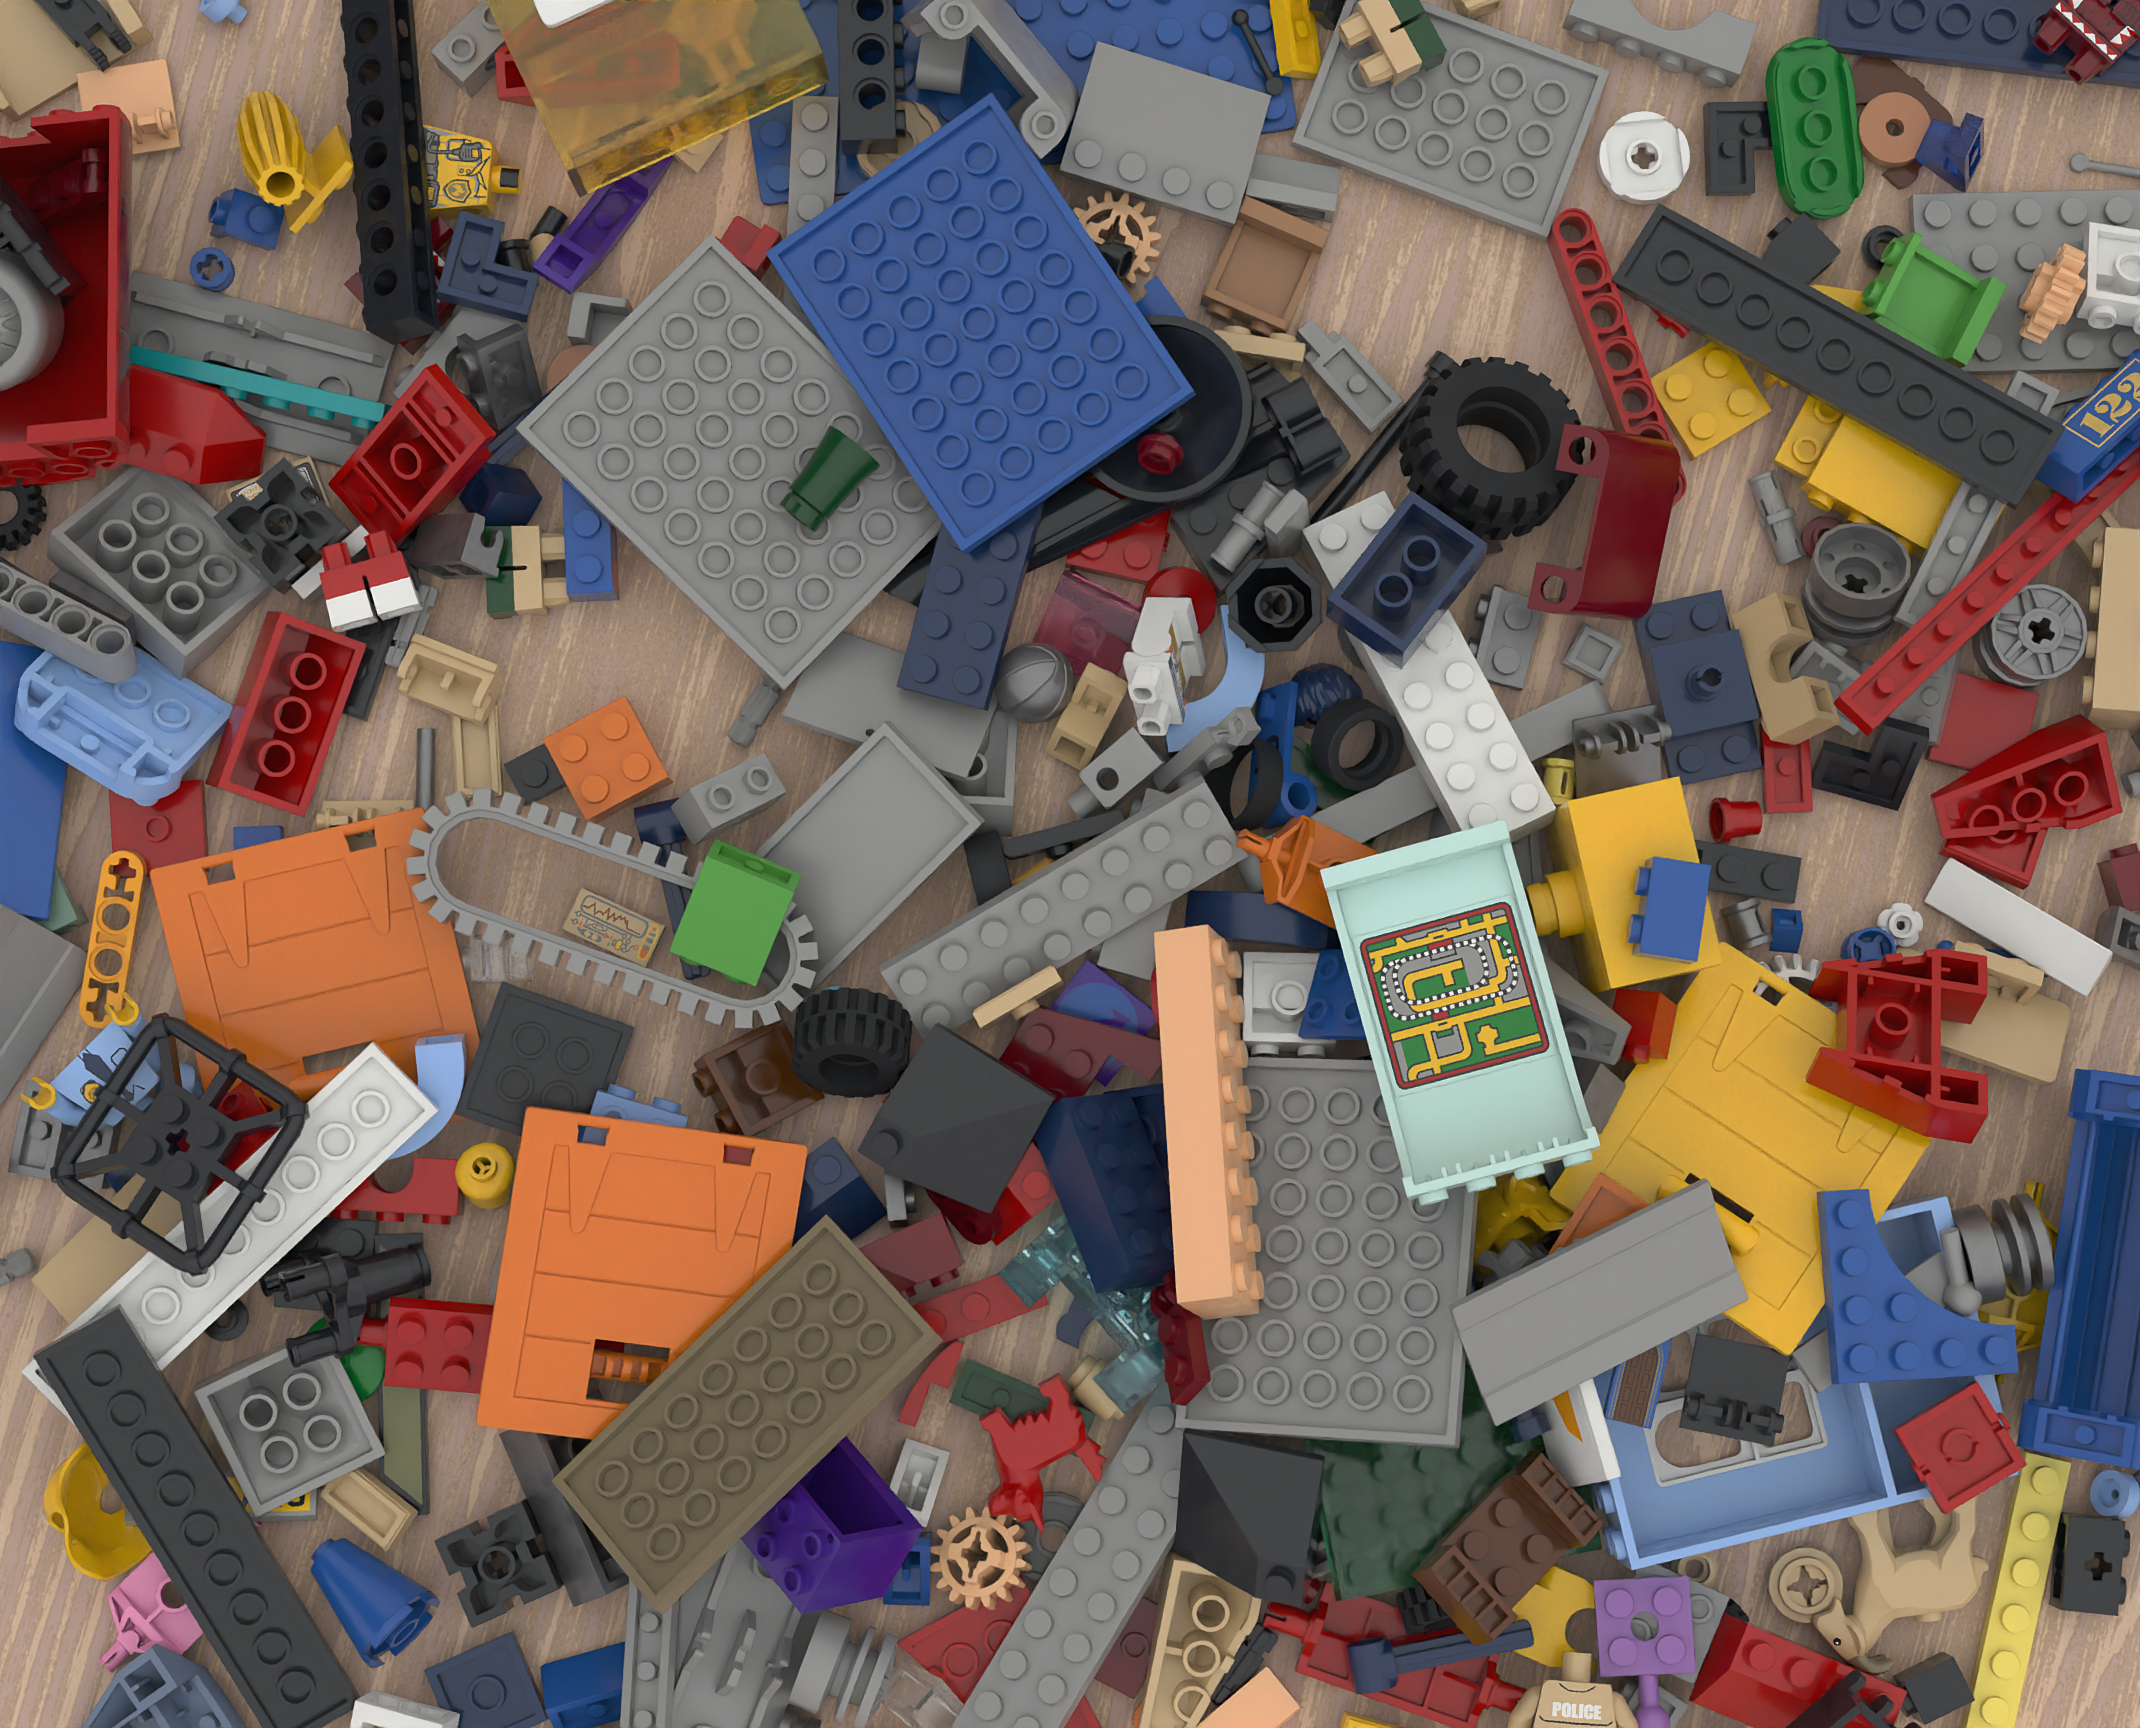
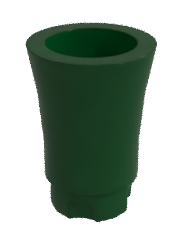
[779,425,880,532]

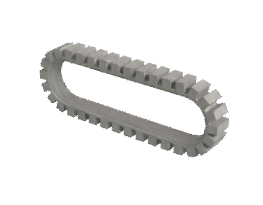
[406,788,819,1028]

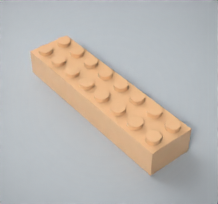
[1154,924,1264,1320]

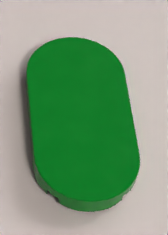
[1765,37,1864,221]

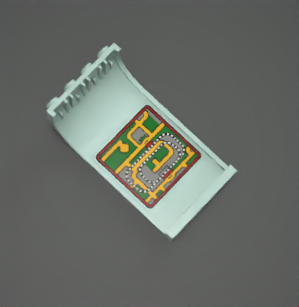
[1320,819,1601,1206]

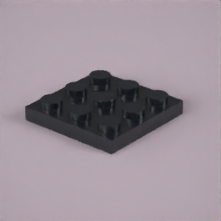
[455,982,634,1136]

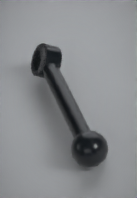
[1231,9,1284,97]

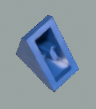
[883,1532,932,1606]

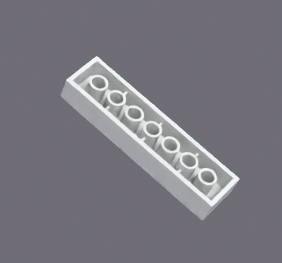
[1301,491,1556,843]

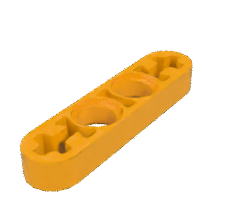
[79,850,147,1029]

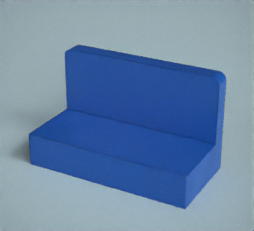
[541,1641,625,1728]

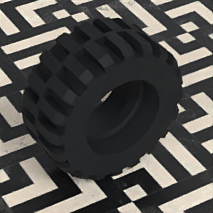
[1399,357,1585,540]

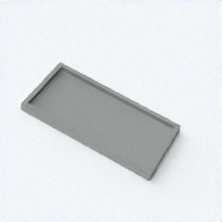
[754,720,986,1012]

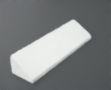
[1924,857,2113,998]

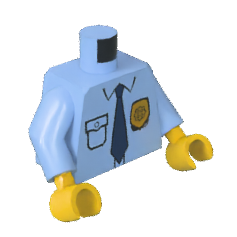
[20,992,161,1130]

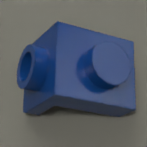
[208,188,285,251]

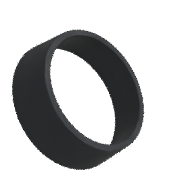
[1204,736,1284,831]

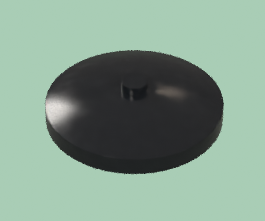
[1089,315,1254,503]

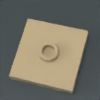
[972,965,1065,1031]

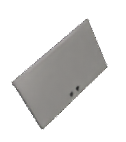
[782,631,999,783]

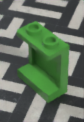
[1859,231,2008,368]
[669,839,802,987]

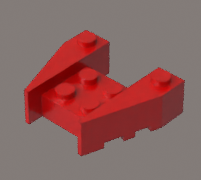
[1806,948,1988,1144]

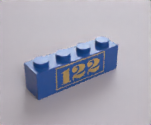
[2035,349,2140,504]

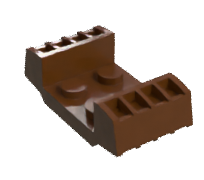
[1411,1450,1604,1646]

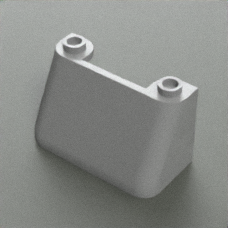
[900,0,1079,159]

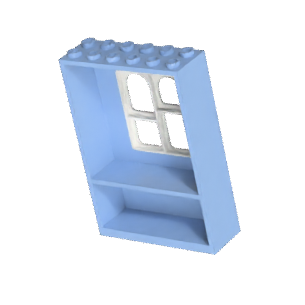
[1591,1195,2019,1570]

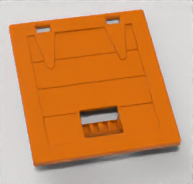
[150,807,481,1129]
[476,1106,808,1440]

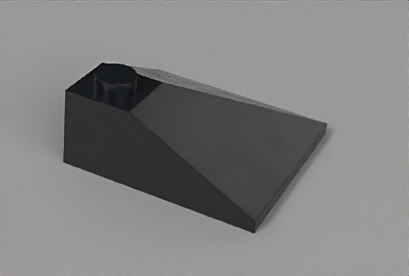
[857,1022,1057,1214]
[1174,1428,1325,1608]

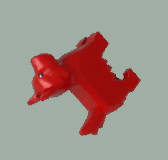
[979,1372,1107,1533]

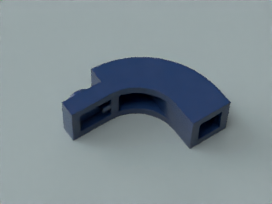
[1184,890,1342,951]

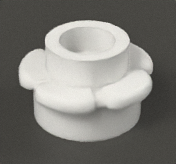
[1877,902,1923,948]

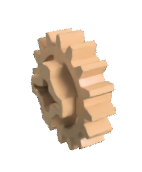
[1073,191,1161,289]
[2018,243,2086,344]
[930,1506,1032,1611]

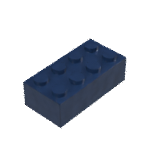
[1034,1092,1175,1294]

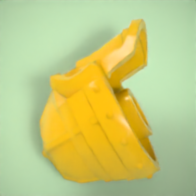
[1473,1172,1573,1274]

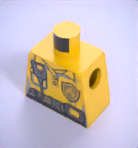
[423,125,522,220]

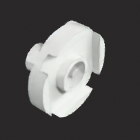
[1597,111,1690,205]

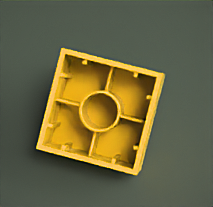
[1524,776,1724,995]

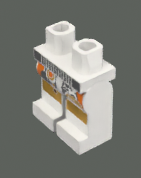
[1123,597,1206,736]

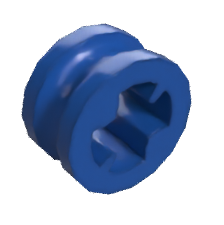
[189,247,235,292]

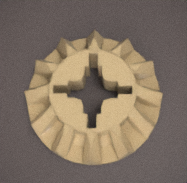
[1767,1547,1843,1623]

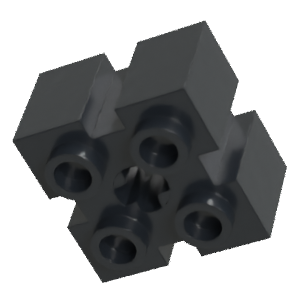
[213,458,352,595]
[435,1498,564,1628]

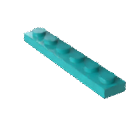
[131,345,392,430]

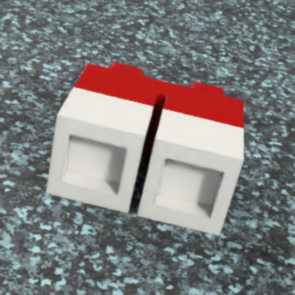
[319,530,423,633]

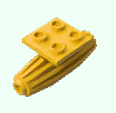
[236,90,354,234]

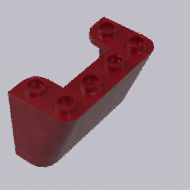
[1527,423,1681,621]

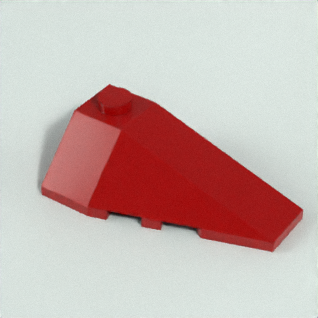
[1930,714,2123,839]

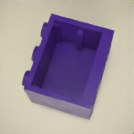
[740,1436,923,1614]

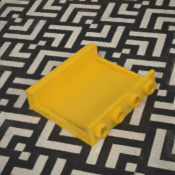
[1797,415,2006,559]

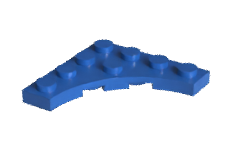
[1816,1189,2019,1384]

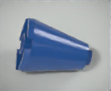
[310,1538,440,1668]

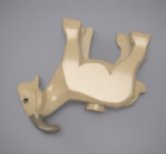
[1813,1496,1989,1675]

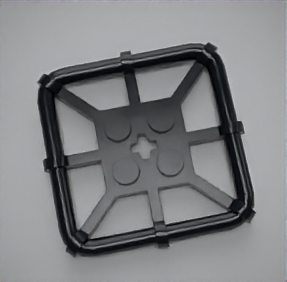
[50,1012,310,1277]

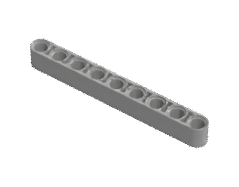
[1236,680,1613,894]

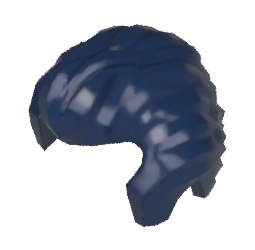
[1291,663,1363,726]

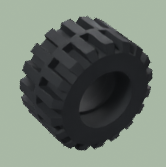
[791,987,912,1098]

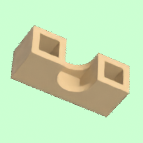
[1731,592,1841,745]

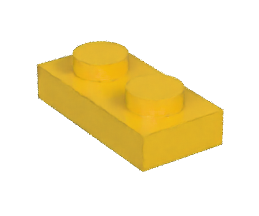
[1269,0,1322,80]

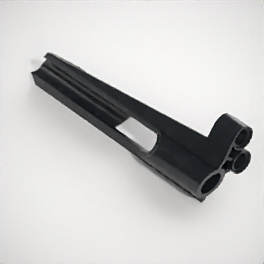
[883,362,1343,608]

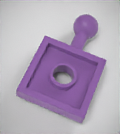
[1593,1576,1696,1728]

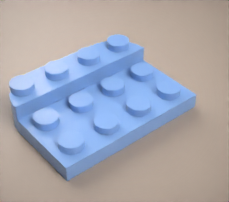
[14,645,233,806]

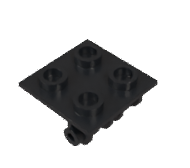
[1679,1333,1790,1446]

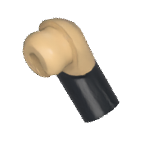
[528,205,568,264]

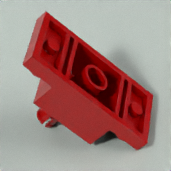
[328,363,496,548]

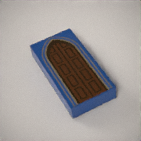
[1603,1338,1672,1429]

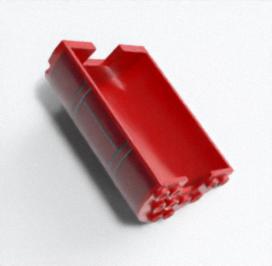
[0,104,132,487]

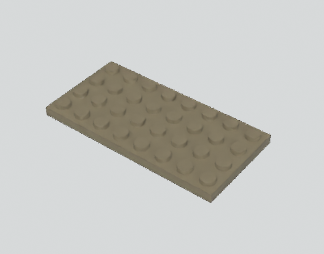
[551,1214,944,1614]

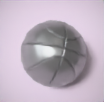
[994,643,1076,723]

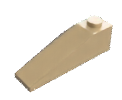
[1138,1545,1262,1728]

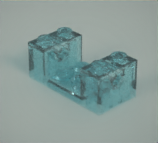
[997,1213,1165,1414]

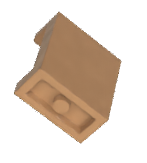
[1200,195,1330,338]

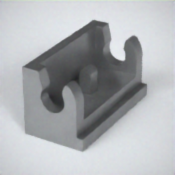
[408,513,504,580]

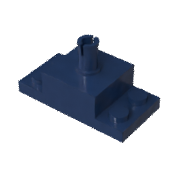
[1632,590,1763,786]

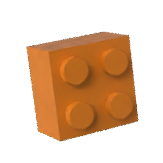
[542,696,673,824]

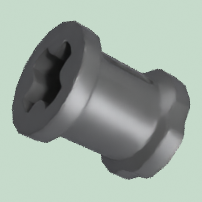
[1720,897,1774,952]

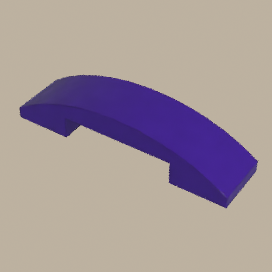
[532,131,674,295]

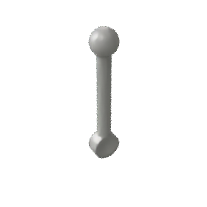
[2069,153,2140,178]

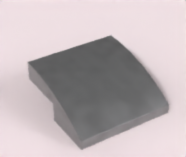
[8,1080,124,1189]

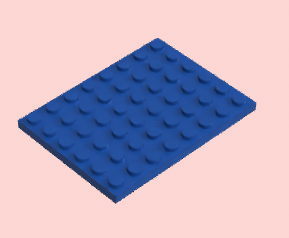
[766,92,1197,554]

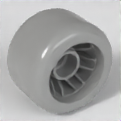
[0,249,65,392]

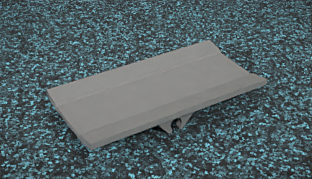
[131,271,398,467]
[0,903,98,1107]
[1448,1178,1749,1426]
[672,1539,823,1728]

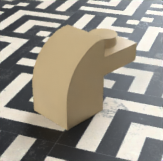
[1044,662,1129,771]

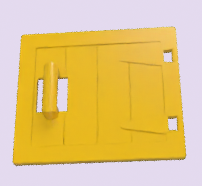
[1549,941,1933,1356]

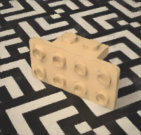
[1896,940,2070,1086]

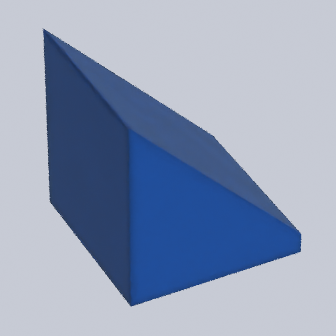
[1769,908,1804,953]

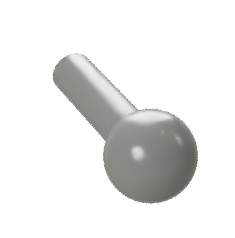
[1939,1227,1982,1317]

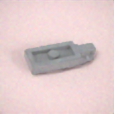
[1295,319,1405,436]
[1153,706,1261,792]

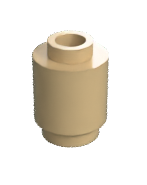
[1065,1354,1135,1423]

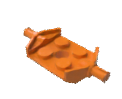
[1236,815,1380,930]

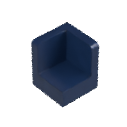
[459,464,543,526]

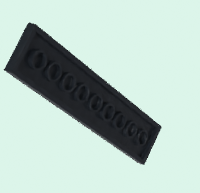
[1611,203,2066,510]
[33,1304,360,1728]

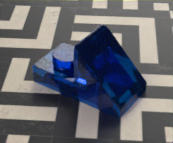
[1916,112,1984,193]

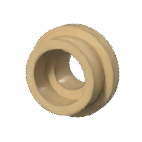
[1670,1551,1718,1587]

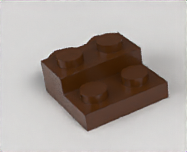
[692,1016,825,1137]

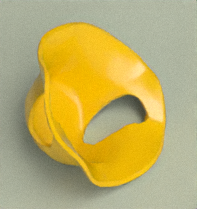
[43,1441,153,1582]

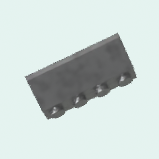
[499,1389,629,1607]

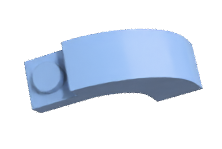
[1164,604,1265,757]
[386,1033,468,1160]

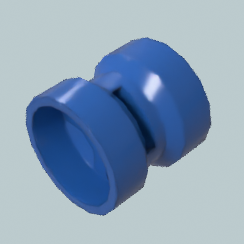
[1840,927,1896,962]

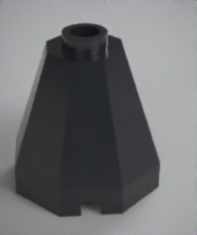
[1226,557,1323,653]

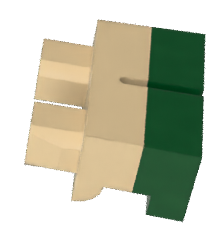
[1337,0,1447,88]
[484,526,572,620]

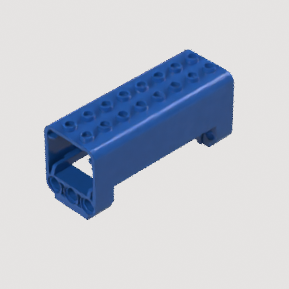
[2016,1069,2140,1470]

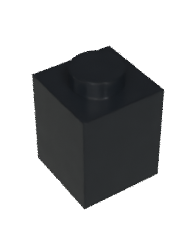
[1893,1651,1975,1725]

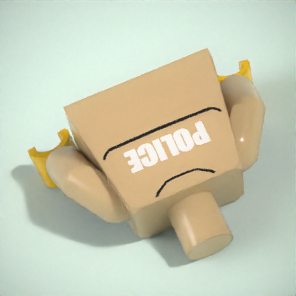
[1506,1651,1639,1728]

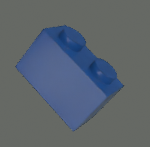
[1627,856,1711,964]

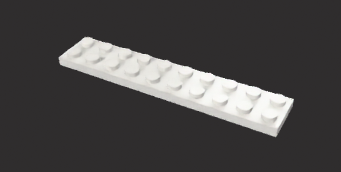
[21,1041,439,1426]

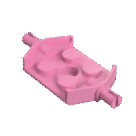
[98,1522,262,1673]

